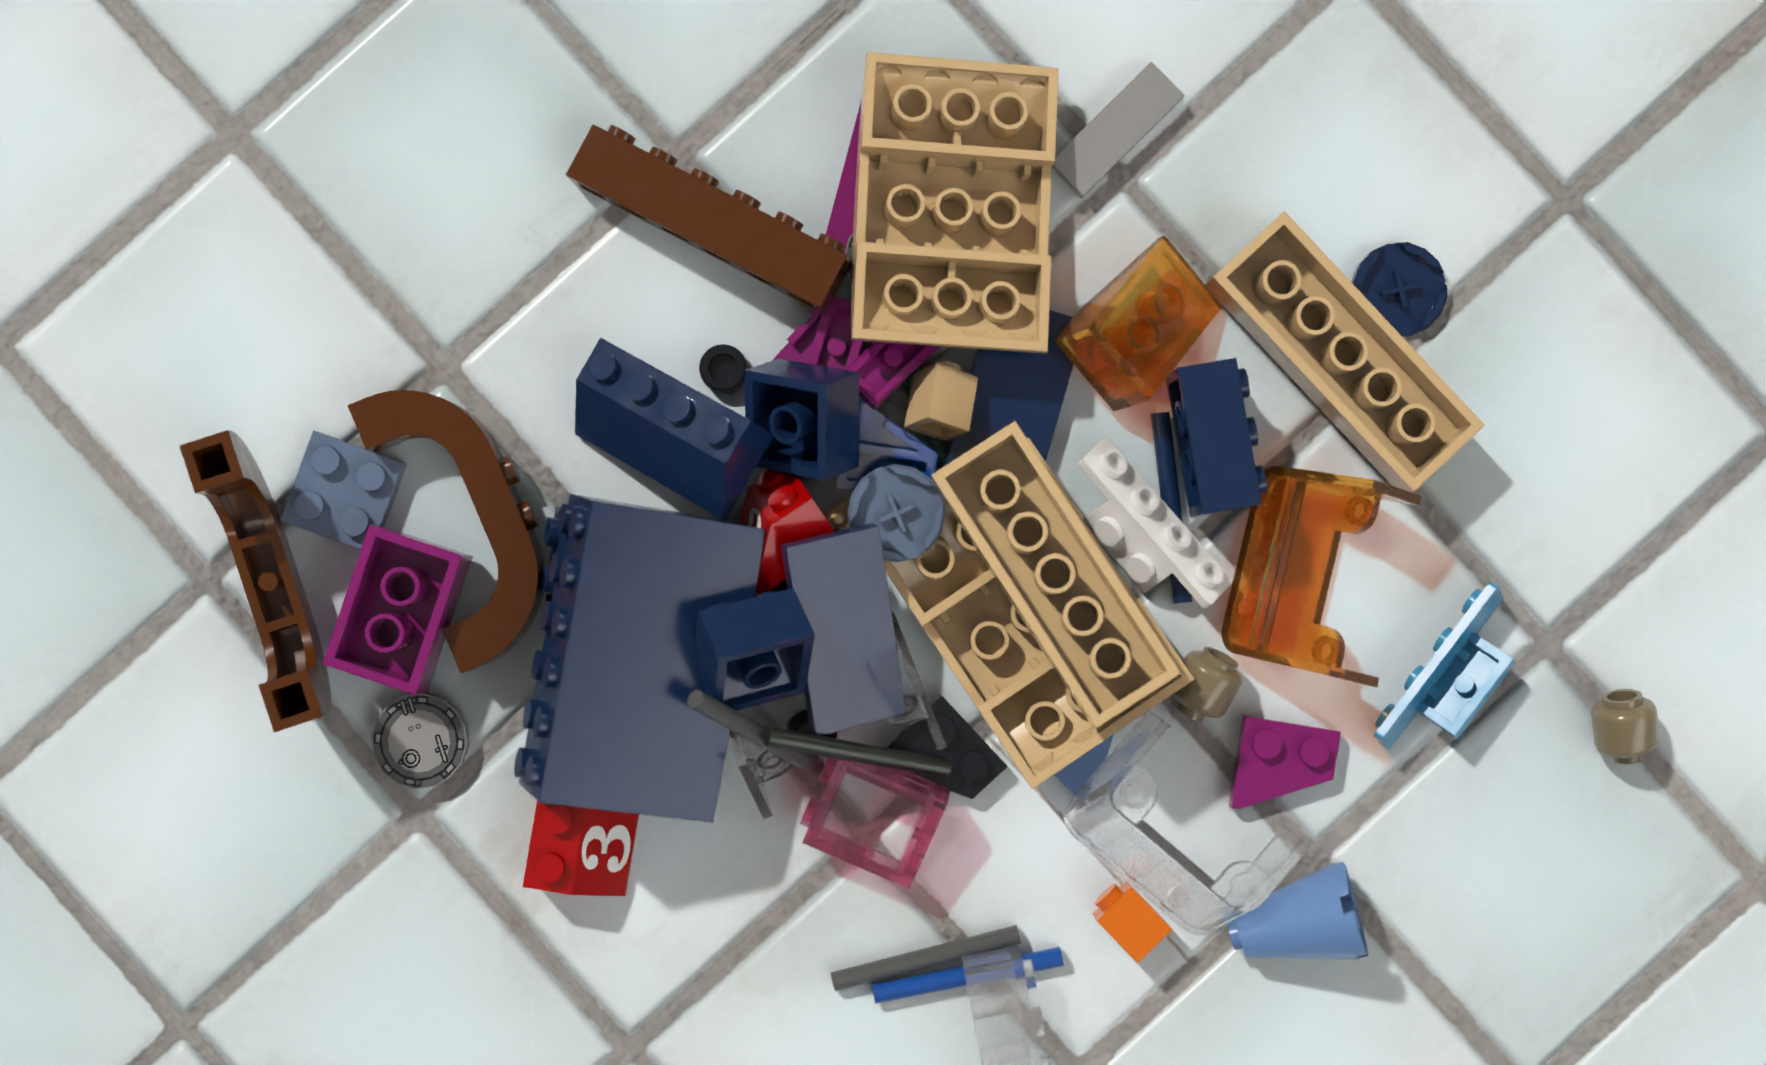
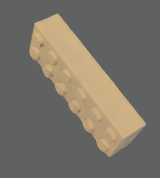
[1205,211,1485,494]
[931,421,1181,728]

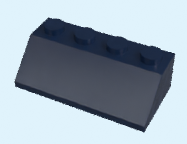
[575,337,774,521]

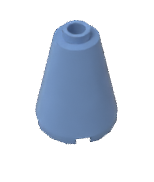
[1228,862,1368,959]

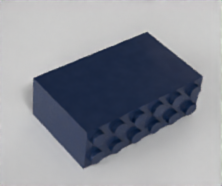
[514,494,766,823]

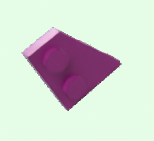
[766,296,867,370]
[1229,715,1341,809]

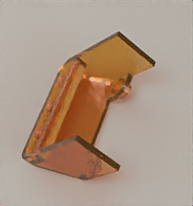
[1221,466,1422,687]

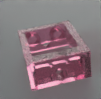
[800,757,950,889]

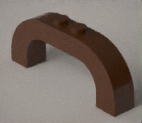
[347,390,545,673]
[179,430,331,733]

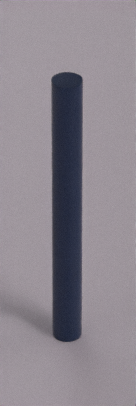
[1150,412,1193,604]

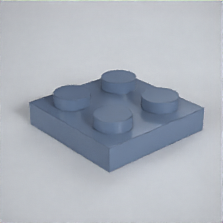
[280,430,407,549]

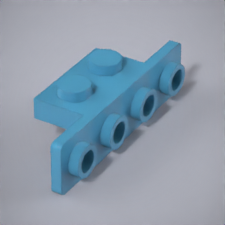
[1374,582,1515,750]

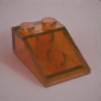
[1054,235,1223,411]

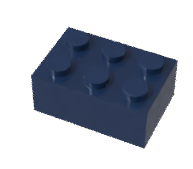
[1165,358,1267,517]

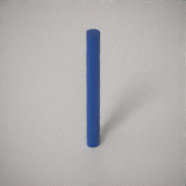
[872,947,1064,1004]

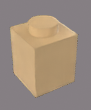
[904,361,978,441]

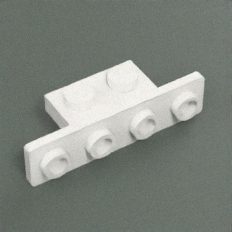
[1078,438,1232,608]

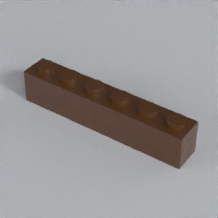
[566,124,852,315]

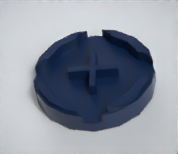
[1351,242,1448,337]

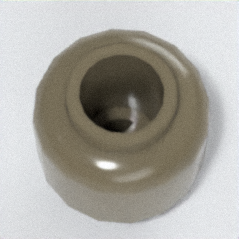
[1173,646,1242,721]
[1591,689,1660,764]

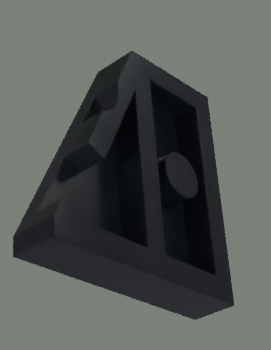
[886,695,1008,799]

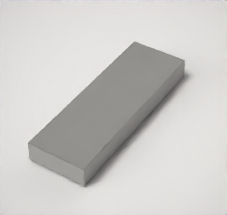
[1051,62,1185,198]

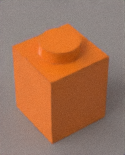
[1093,881,1172,963]

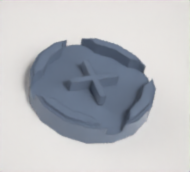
[847,464,945,562]

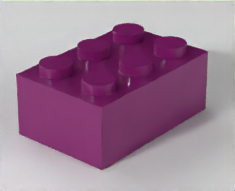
[322,525,473,695]

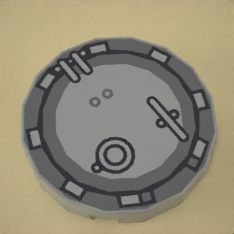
[371,692,470,789]

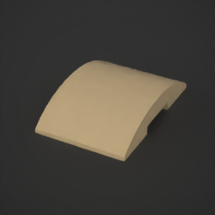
[851,52,1059,354]
[884,437,1194,789]

